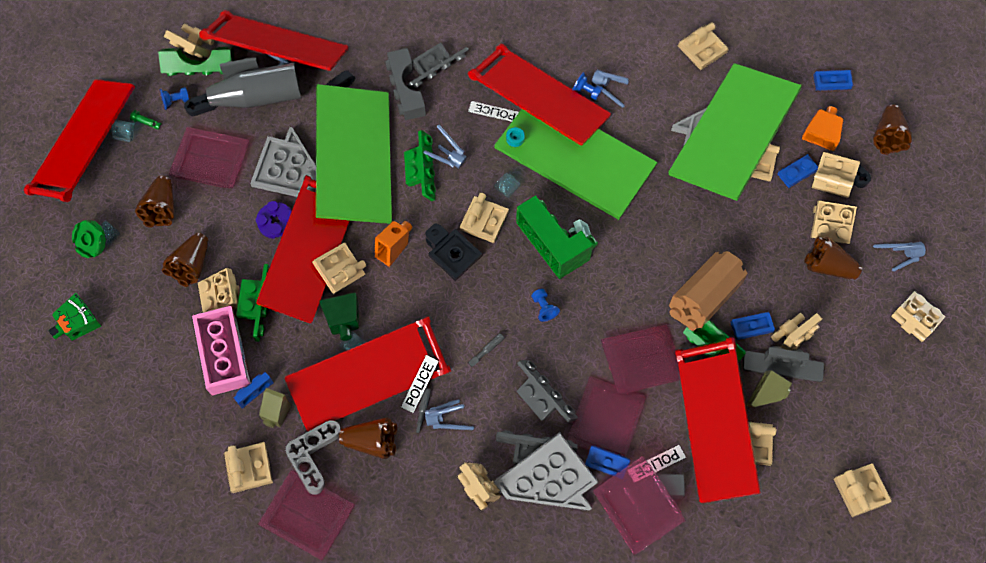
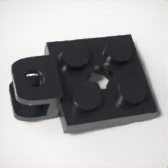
[425,223,482,281]

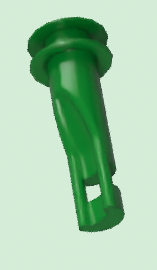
[130,110,161,130]

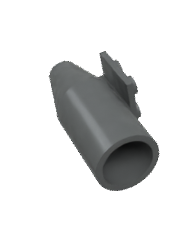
[206,57,301,108]

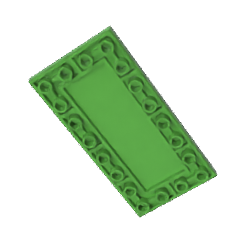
[669,63,802,201]
[316,84,392,224]
[495,109,657,220]

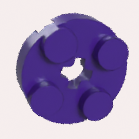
[256,201,292,239]

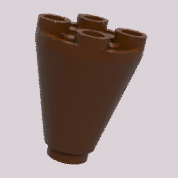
[873,104,912,155]
[135,175,174,227]
[162,233,208,287]
[804,236,862,280]
[339,418,398,459]

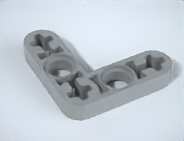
[286,421,340,494]

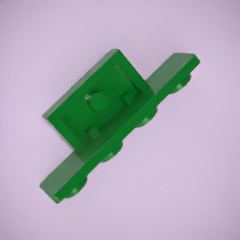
[404,130,436,201]
[236,264,269,342]
[683,320,746,363]

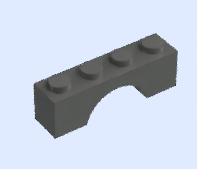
[385,48,426,121]

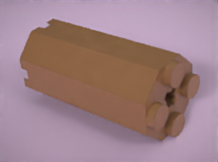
[669,251,748,331]

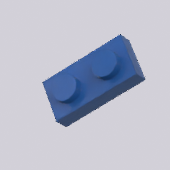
[813,70,853,91]
[777,155,818,188]
[730,312,775,340]
[234,372,273,409]
[585,445,630,480]

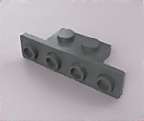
[406,43,469,89]
[743,346,824,382]
[517,360,578,422]
[496,430,578,465]

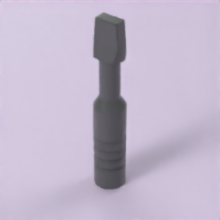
[468,333,505,367]
[416,388,431,433]

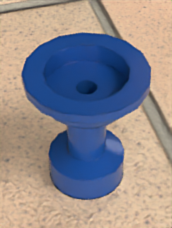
[572,72,603,100]
[160,87,189,110]
[531,289,560,322]

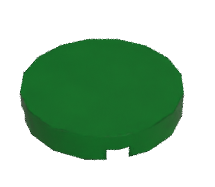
[72,220,106,258]

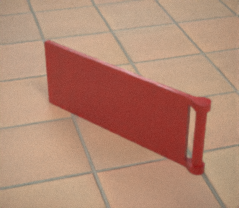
[199,10,348,71]
[468,44,611,146]
[24,80,135,202]
[256,175,349,324]
[285,316,451,432]
[675,337,760,503]

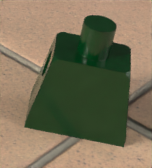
[319,292,359,341]

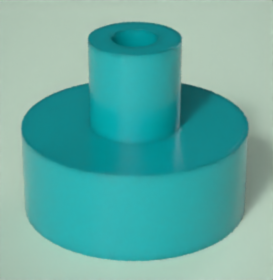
[506,127,525,147]

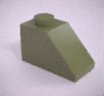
[746,370,792,407]
[259,388,291,428]

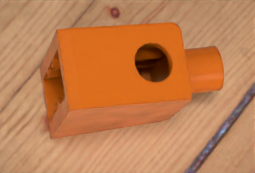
[801,106,843,151]
[375,221,412,267]

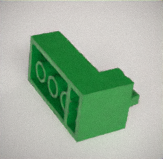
[516,195,598,280]

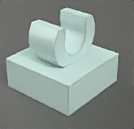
[569,219,591,237]

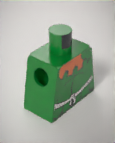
[48,293,101,341]

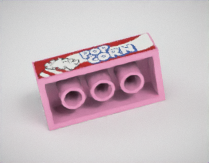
[192,306,251,395]

